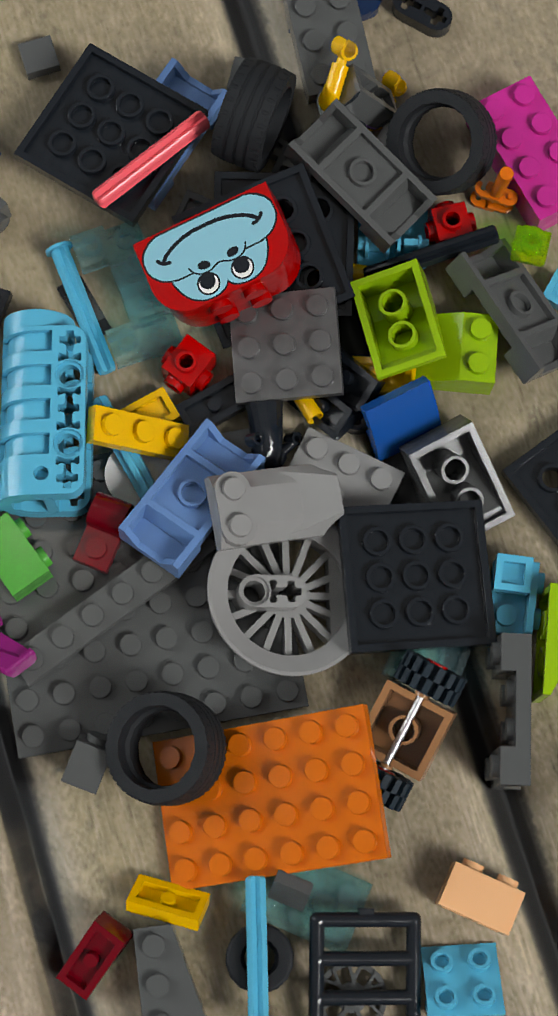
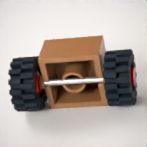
[369,649,467,812]

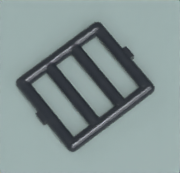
[308,907,421,1016]

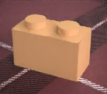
[435,858,526,936]

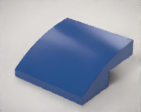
[360,376,441,461]

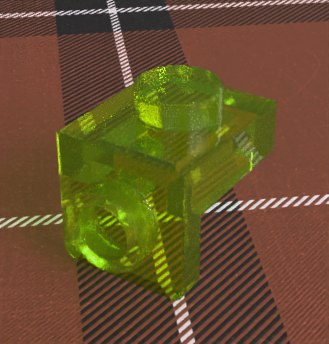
[510,225,552,267]

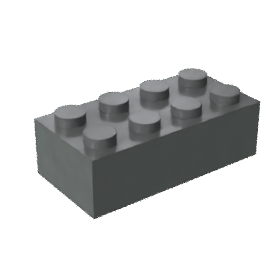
[283,0,376,105]

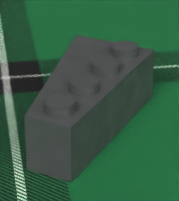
[133,924,206,1016]

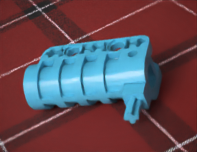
[0,309,95,518]

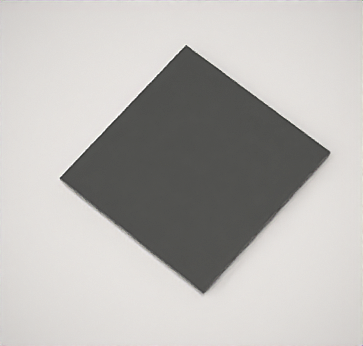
[0,428,309,759]

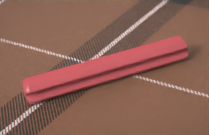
[92,111,210,208]

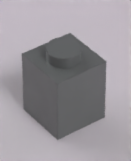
[61,731,108,795]

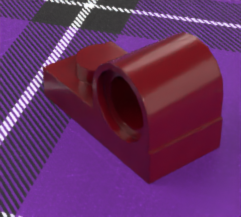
[72,491,135,575]
[56,910,133,1000]

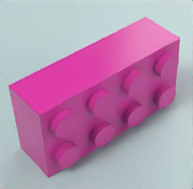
[466,76,558,236]

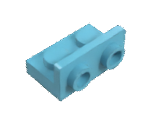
[490,560,545,635]

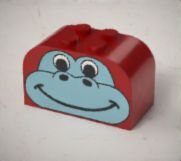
[133,181,301,327]

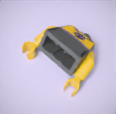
[311,36,407,132]

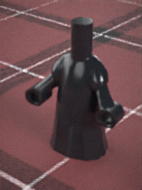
[245,400,303,469]

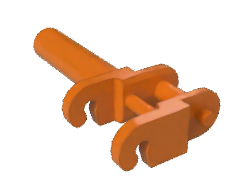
[469,167,518,214]

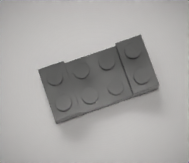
[283,98,438,253]
[445,238,558,384]
[484,633,532,790]

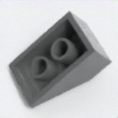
[398,414,515,531]

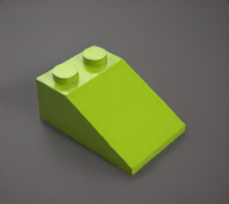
[350,258,447,380]
[415,312,498,395]
[532,583,558,703]

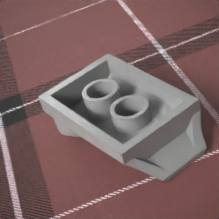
[204,464,344,552]

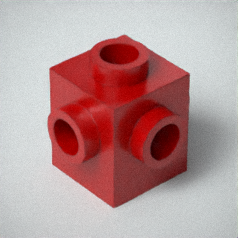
[424,201,477,245]
[161,334,216,397]

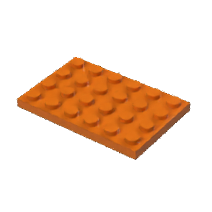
[153,704,392,889]

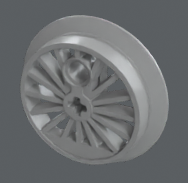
[207,524,349,677]

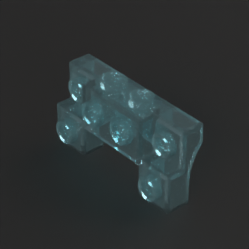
[69,222,182,369]

